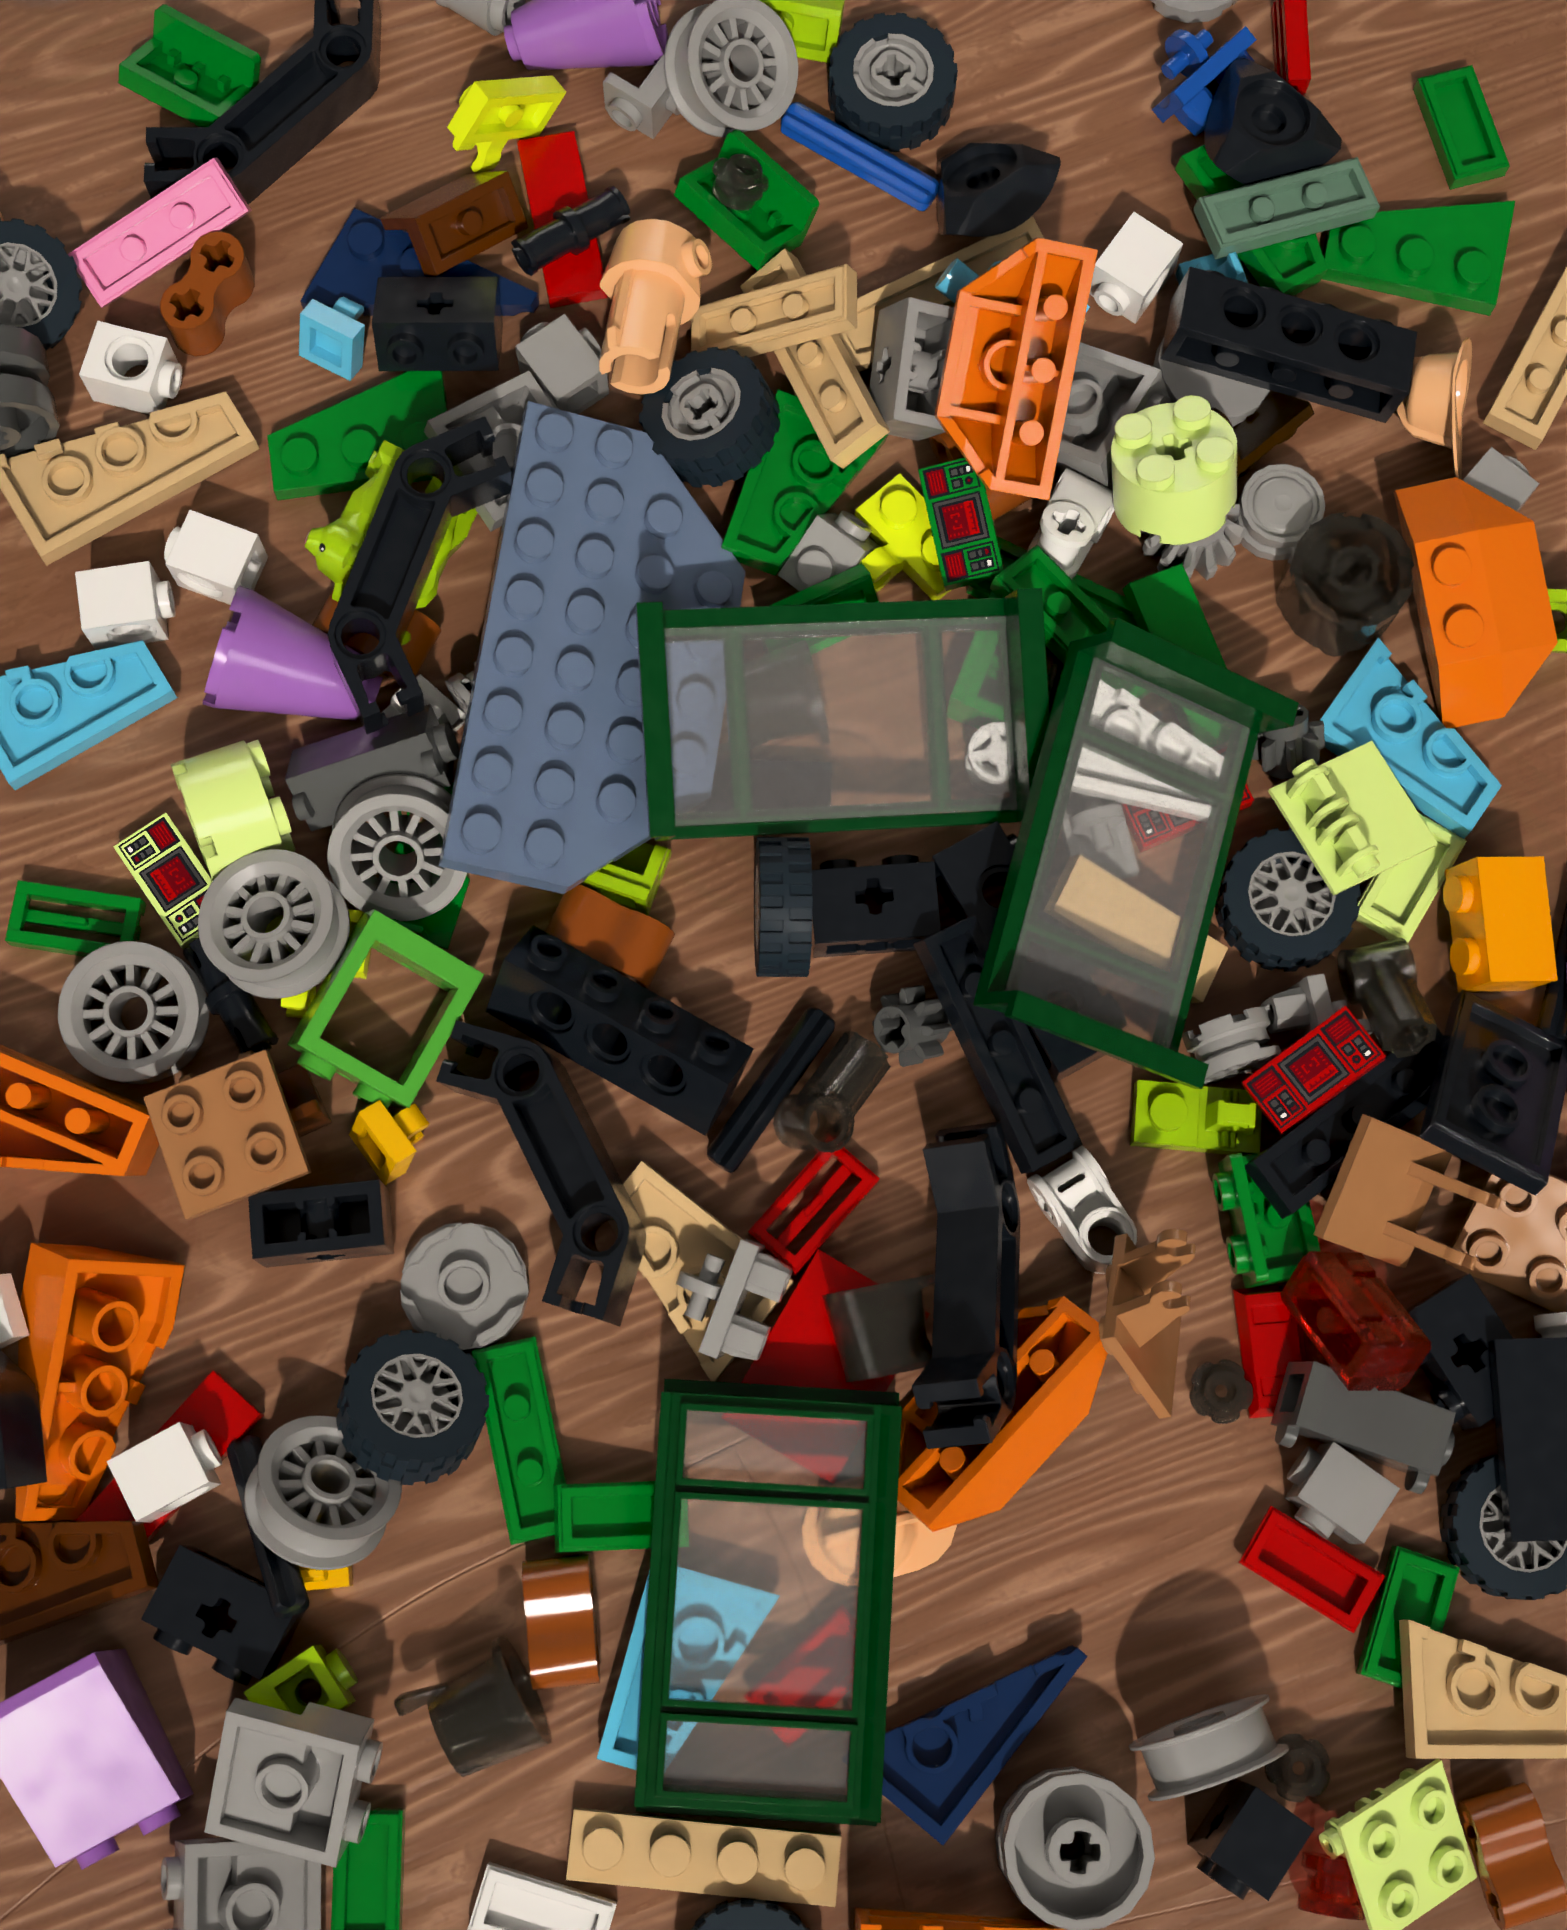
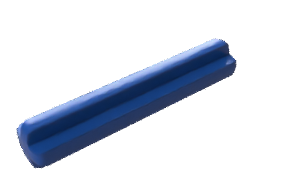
[781,102,939,211]

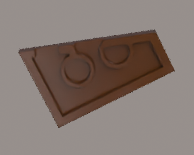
[0,1521,159,1646]

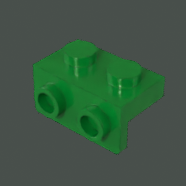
[118,4,261,127]
[674,129,819,271]
[1212,1153,1325,1288]

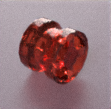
[1297,1851,1366,1920]

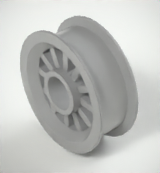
[664,0,798,137]
[327,774,467,921]
[198,849,350,999]
[58,941,209,1084]
[244,1416,402,1570]
[1129,1694,1289,1801]

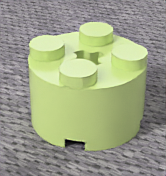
[1111,395,1237,545]
[171,740,295,882]

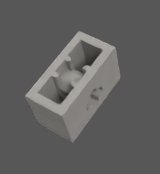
[869,297,954,441]

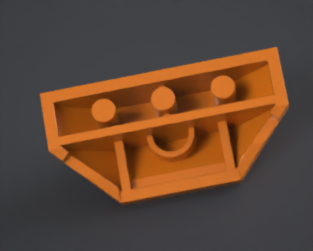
[934,238,1098,501]
[1394,477,1558,728]
[897,1296,1108,1532]

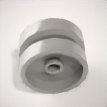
[995,1766,1155,1930]

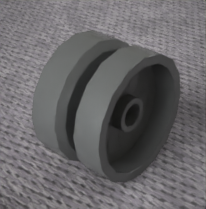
[0,324,60,458]

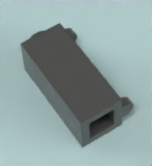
[285,704,459,832]
[1271,1361,1456,1494]

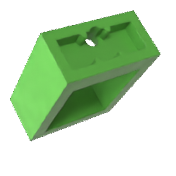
[287,909,485,1110]

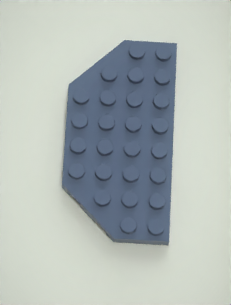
[439,401,745,894]

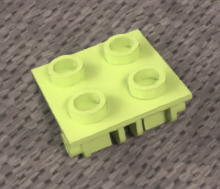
[1268,741,1438,896]
[1319,1759,1477,1930]

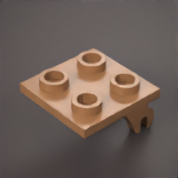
[143,1049,311,1220]
[1313,1114,1503,1270]
[1444,1173,1567,1313]
[1099,1229,1196,1419]

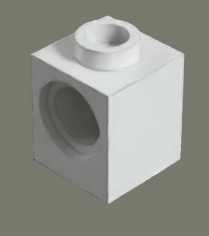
[1089,212,1183,324]
[79,321,182,415]
[164,510,268,605]
[75,561,176,650]
[106,1422,222,1523]

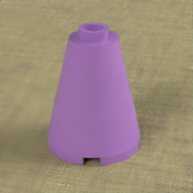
[504,0,669,70]
[203,586,383,721]

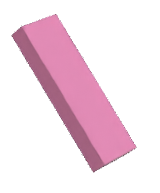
[68,158,252,308]

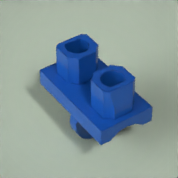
[1152,26,1257,137]

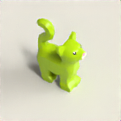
[305,440,478,645]

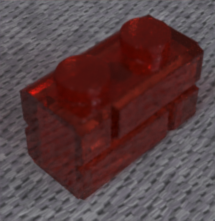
[1280,1251,1432,1391]

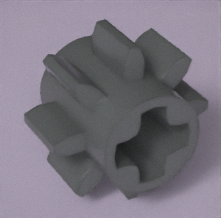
[1252,704,1325,779]
[872,985,952,1067]

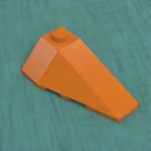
[15,1243,185,1521]

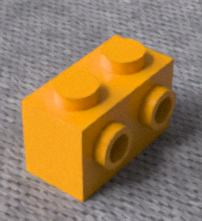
[1443,856,1558,992]

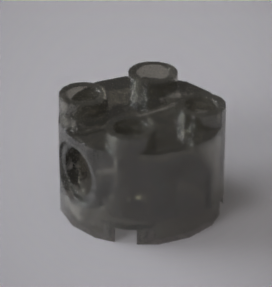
[1275,512,1414,657]

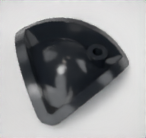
[1205,58,1342,185]
[936,143,1061,237]

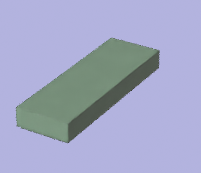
[1193,157,1380,259]

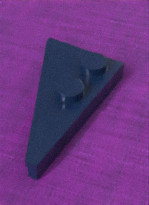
[300,208,539,316]
[841,1645,1088,1846]

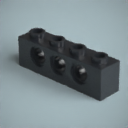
[1161,267,1417,423]
[931,821,1126,1083]
[485,925,754,1136]

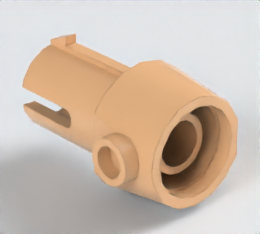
[599,219,712,395]

